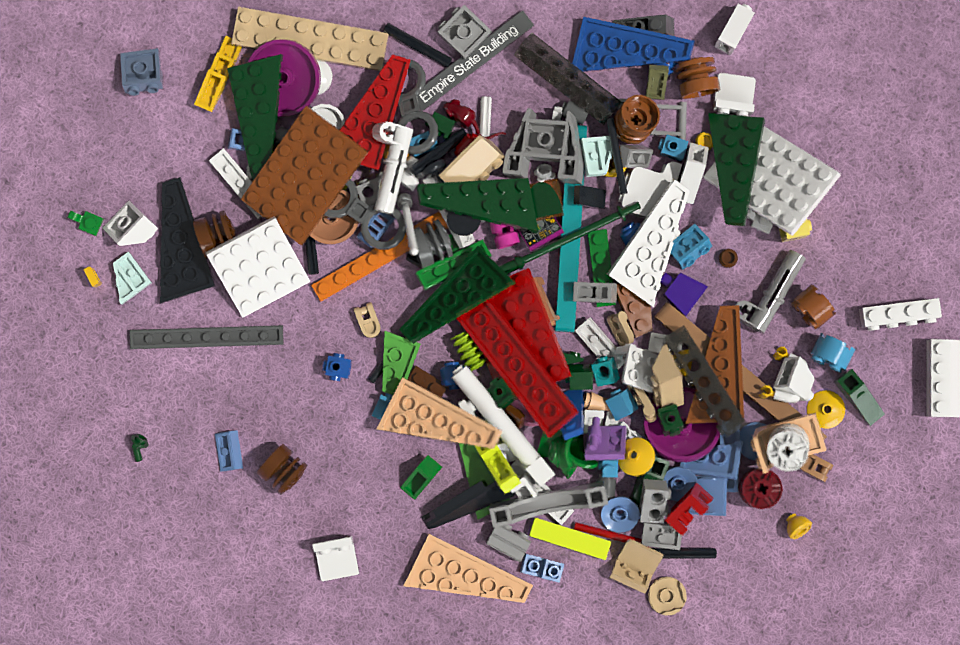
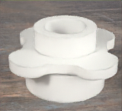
[534,164,556,182]

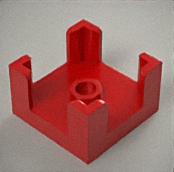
[665,482,714,536]

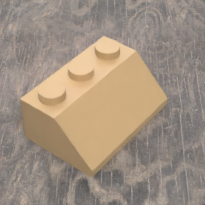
[439,135,505,183]
[650,345,684,408]

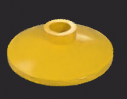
[807,390,845,429]
[618,437,655,476]

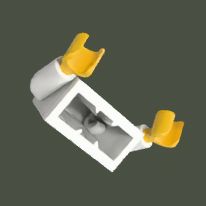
[759,346,814,403]

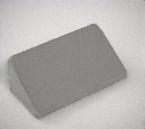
[620,145,653,168]

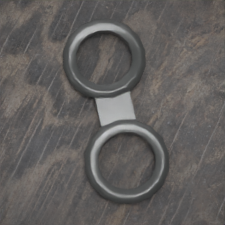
[397,60,438,155]
[324,179,406,250]

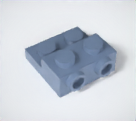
[120,48,163,96]

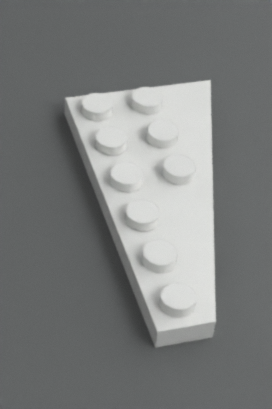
[607,179,689,307]

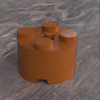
[791,284,836,329]

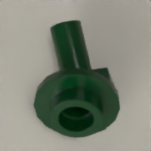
[131,434,149,462]

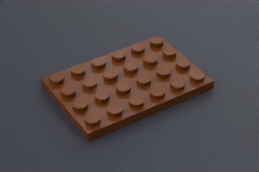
[241,106,368,245]

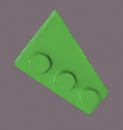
[382,330,421,395]

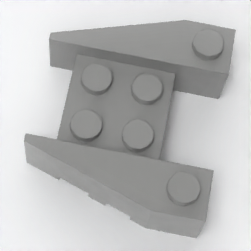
[503,108,585,185]

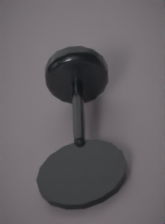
[421,159,481,236]

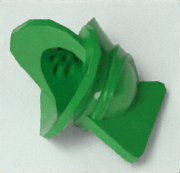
[537,430,598,479]

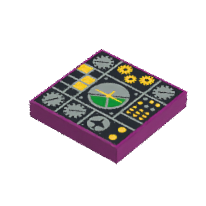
[517,215,564,251]

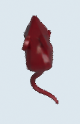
[442,99,506,139]

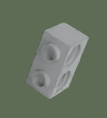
[356,172,400,207]
[573,282,617,303]
[639,479,671,524]

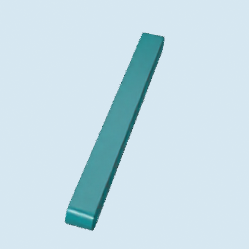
[555,125,587,333]

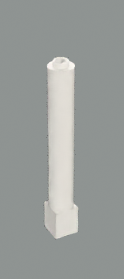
[452,365,555,487]

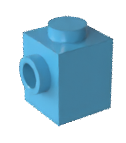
[658,134,689,162]
[605,388,639,421]

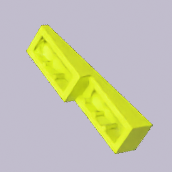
[474,444,521,494]
[529,517,611,560]

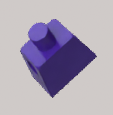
[660,272,707,317]

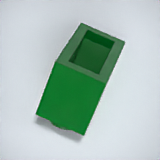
[400,455,442,500]

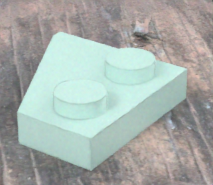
[580,136,618,177]
[113,252,152,305]

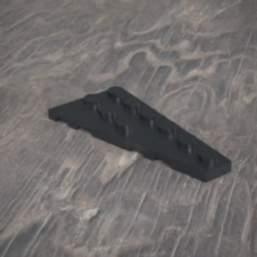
[160,177,215,304]

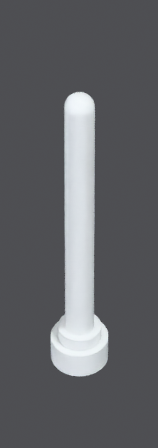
[397,193,418,255]

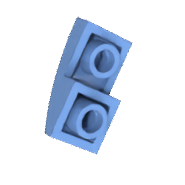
[520,553,564,583]

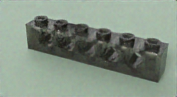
[514,33,622,125]
[663,325,747,437]

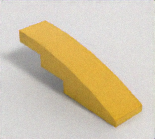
[194,36,242,112]

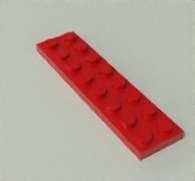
[456,299,579,438]

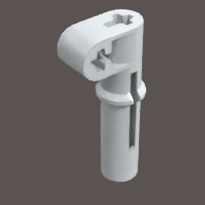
[372,122,413,214]

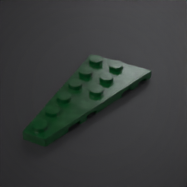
[227,54,283,180]
[416,178,539,234]

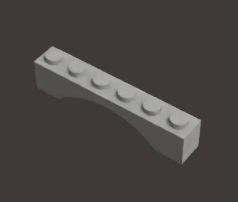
[489,481,608,528]

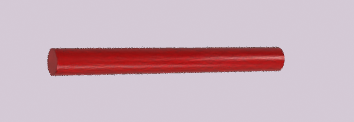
[574,522,649,547]

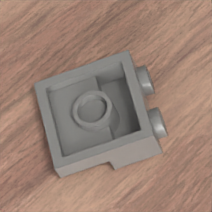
[438,5,492,59]

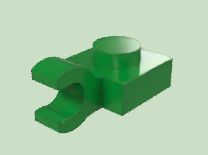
[67,211,104,236]

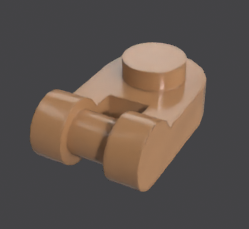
[800,454,834,482]

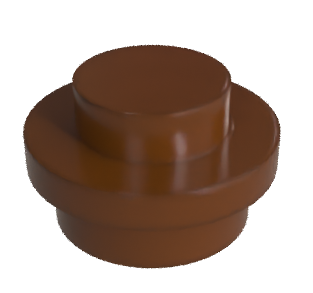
[719,249,738,268]

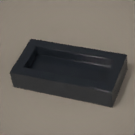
[573,185,606,209]

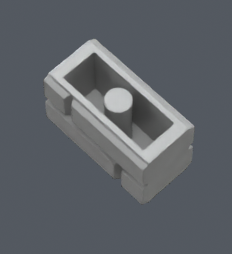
[486,525,531,562]

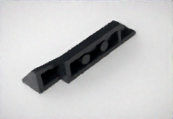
[421,479,515,529]

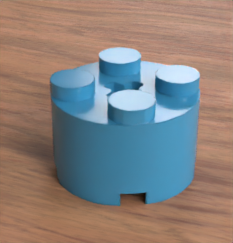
[810,333,856,373]

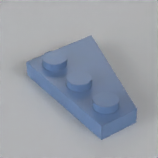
[680,441,743,480]

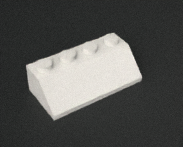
[926,339,960,417]

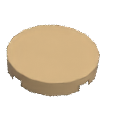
[648,577,687,616]

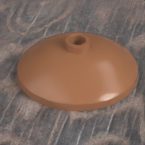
[310,190,359,245]

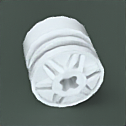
[767,423,810,471]

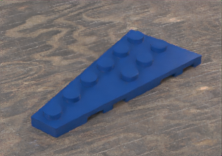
[570,17,695,73]

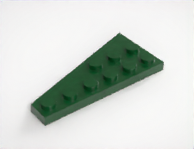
[708,113,765,226]
[399,246,515,344]

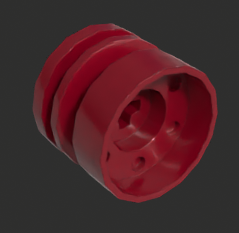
[738,468,783,509]

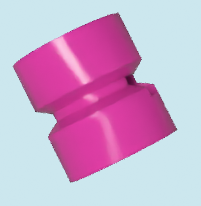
[489,223,520,249]

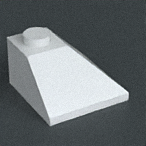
[103,201,158,246]

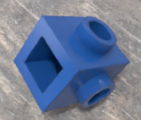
[323,353,352,381]

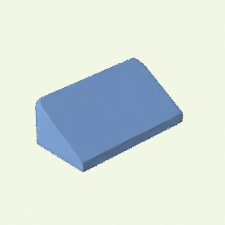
[215,430,243,472]

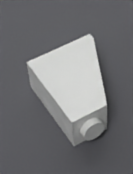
[714,4,755,56]
[679,143,709,204]

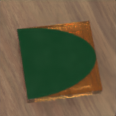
[530,178,564,221]

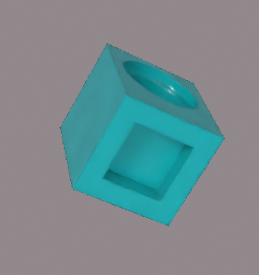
[591,355,620,387]

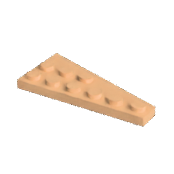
[377,378,502,448]
[404,534,533,603]

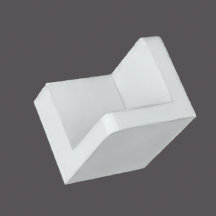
[583,410,604,434]
[510,472,538,498]

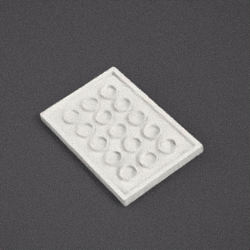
[703,126,841,236]

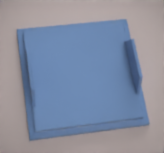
[688,476,727,516]

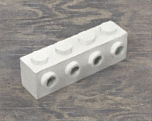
[859,298,942,331]

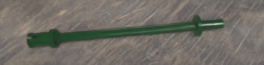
[499,201,641,274]

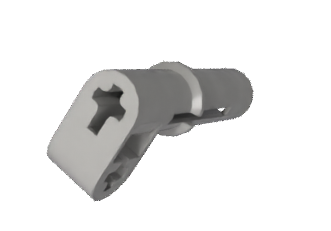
[736,250,806,334]

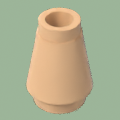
[583,391,610,411]

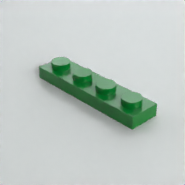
[588,229,616,307]
[415,239,492,291]

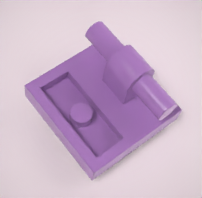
[585,417,627,460]

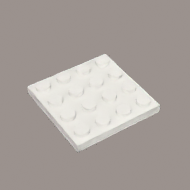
[206,216,310,317]

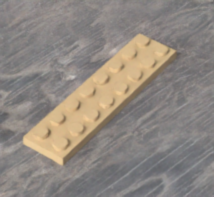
[232,7,388,71]

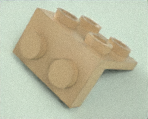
[610,539,663,594]

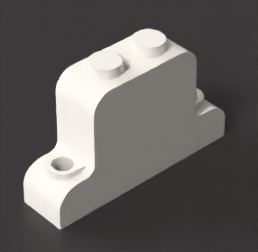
[618,162,682,219]

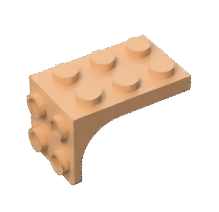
[751,412,827,474]

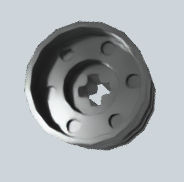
[414,219,453,269]

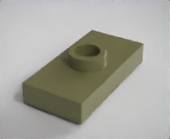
[645,65,669,100]

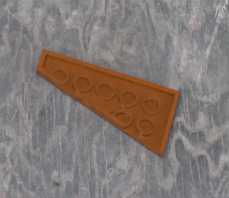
[686,305,744,424]

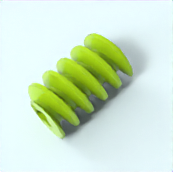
[450,331,487,371]

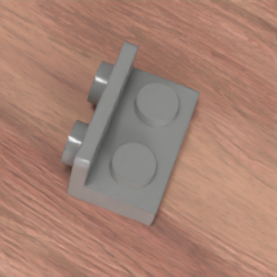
[641,522,682,550]

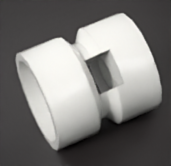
[401,155,424,192]

